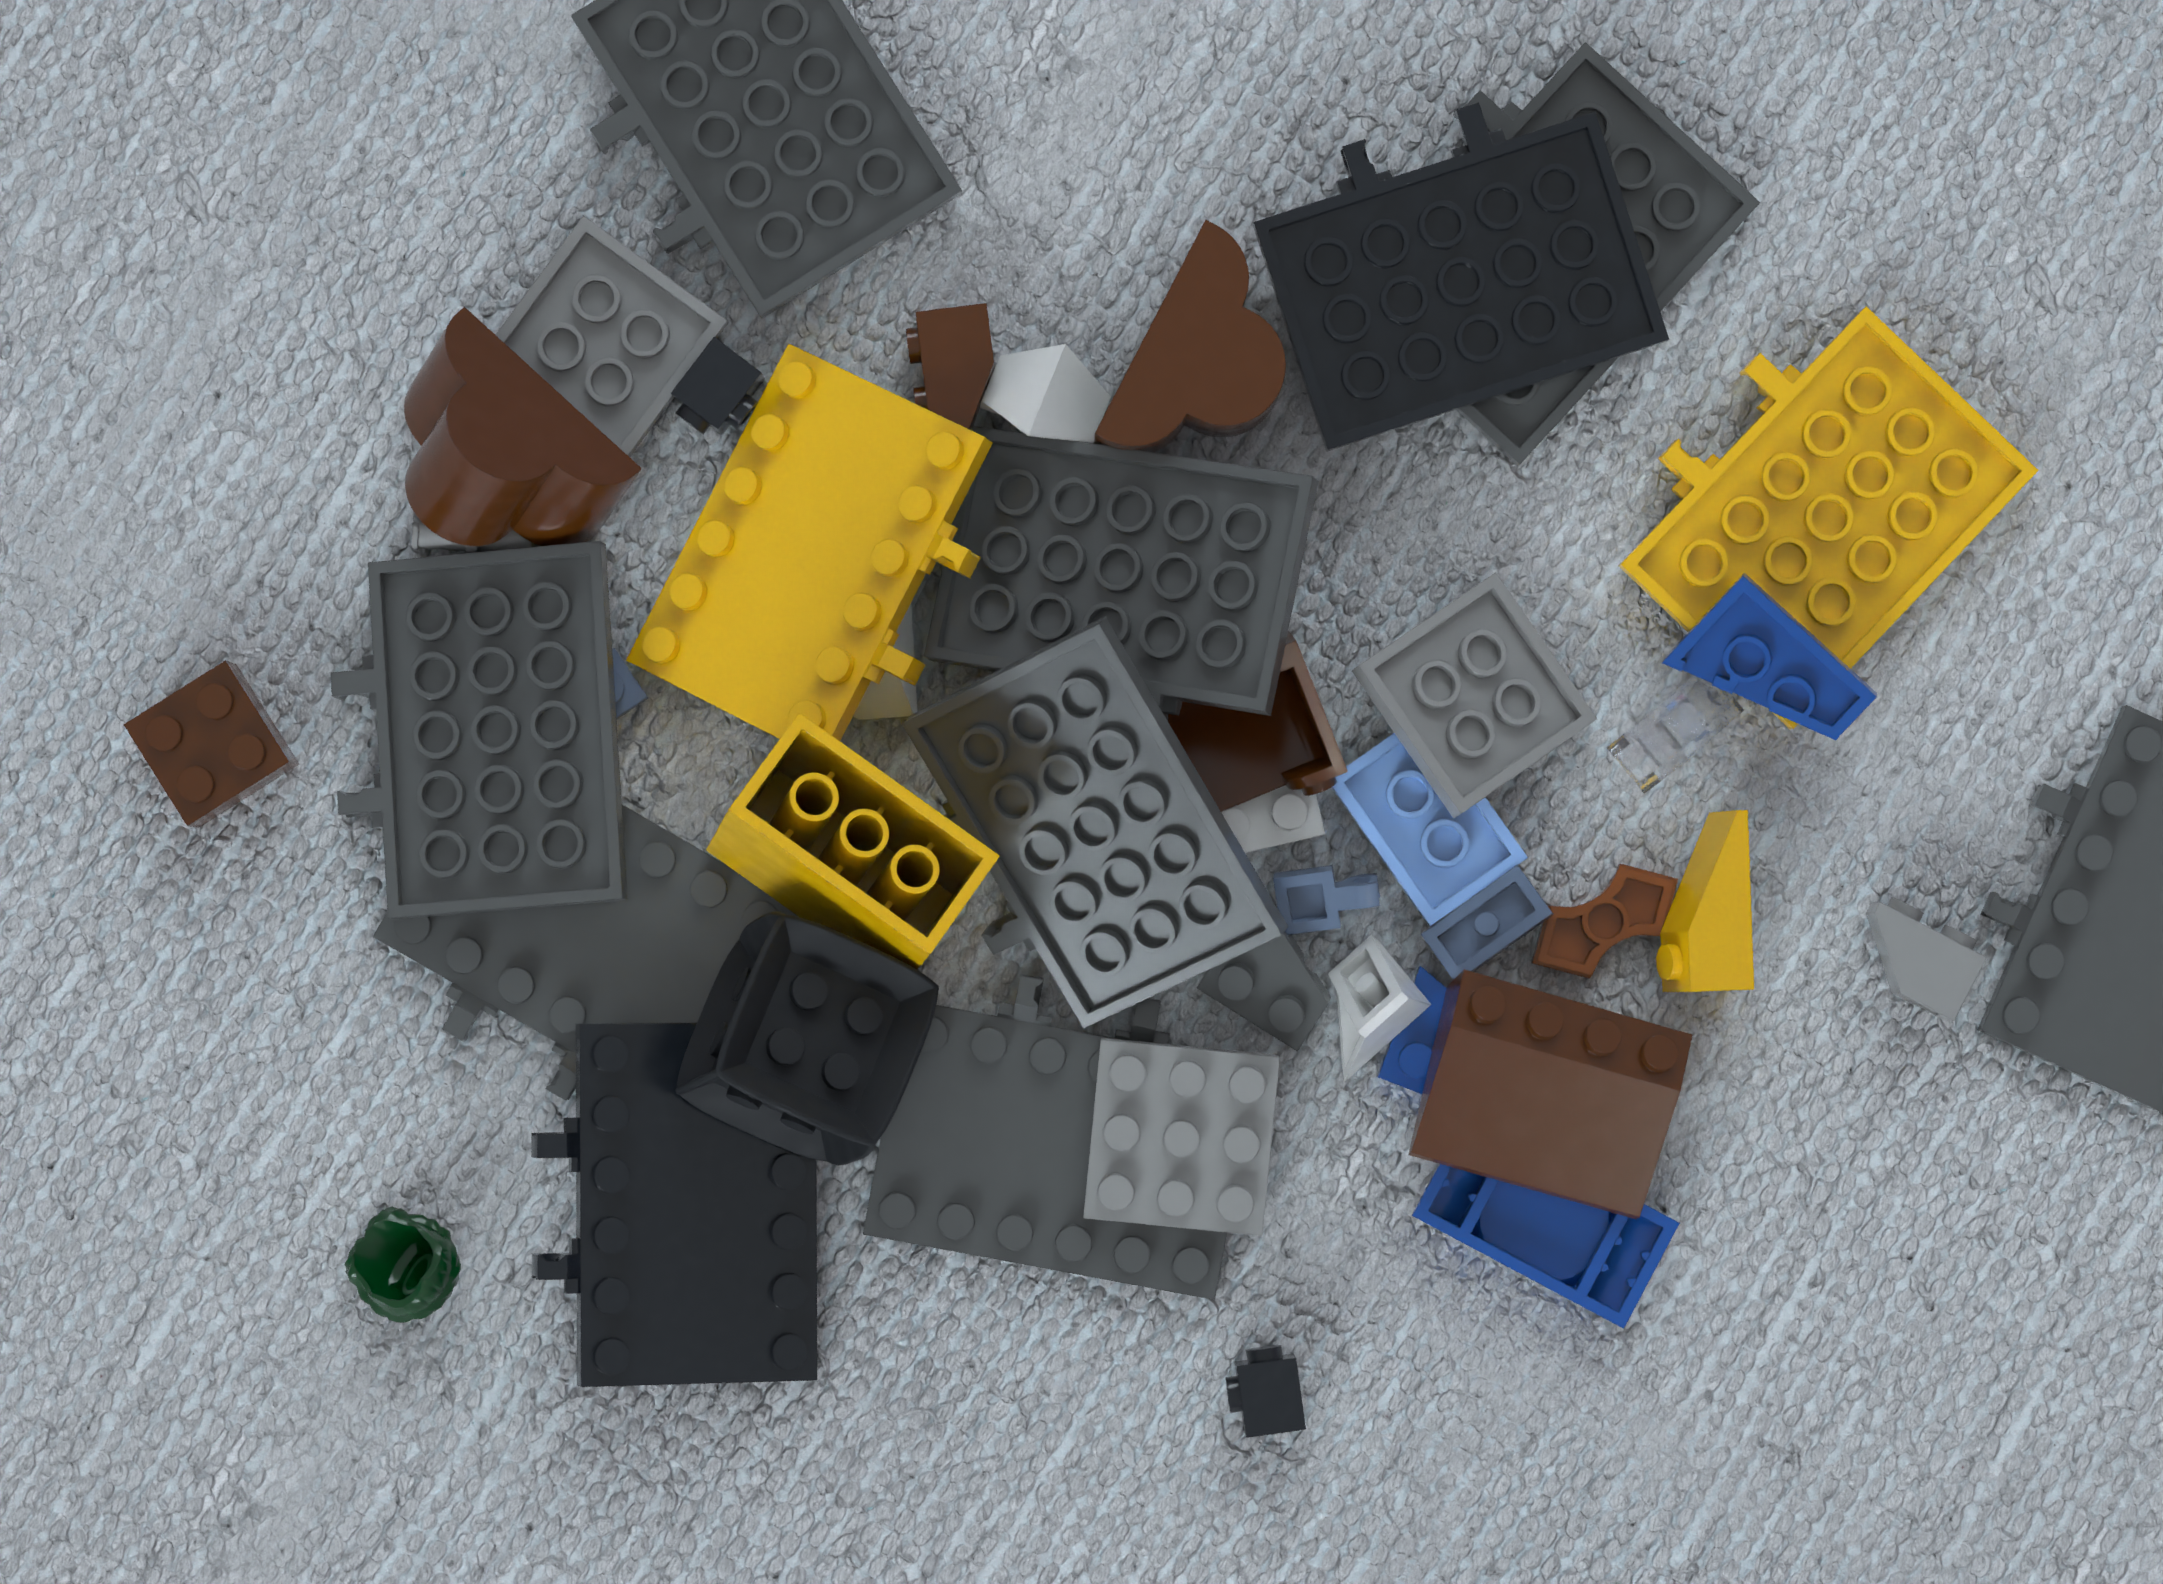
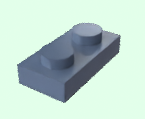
[1421,865,1554,980]

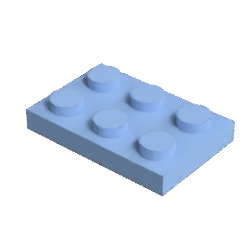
[1331,733,1528,926]

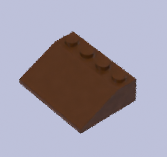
[1408,969,1693,1219]

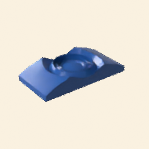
[1412,1164,1680,1329]

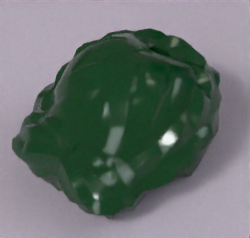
[344,1206,461,1323]

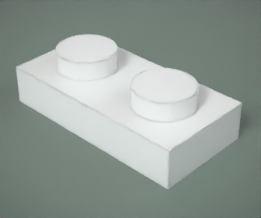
[1221,785,1325,853]

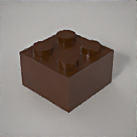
[123,660,299,828]

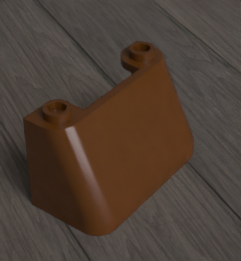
[1168,631,1348,812]

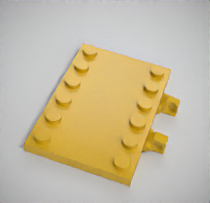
[1618,306,2039,729]
[626,343,993,741]

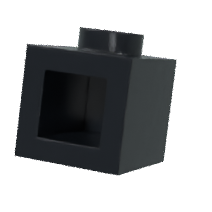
[671,337,765,435]
[1225,1345,1306,1438]

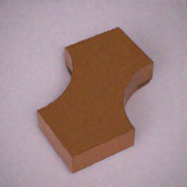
[1531,864,1678,979]

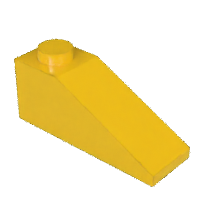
[1656,810,1754,992]

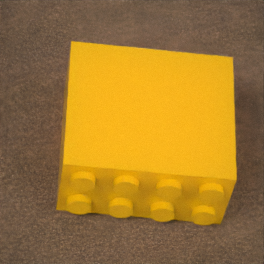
[706,712,1000,969]

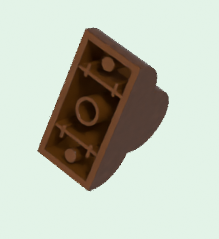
[1094,220,1286,453]
[404,307,642,546]

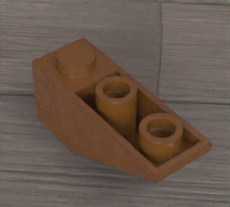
[906,303,995,430]

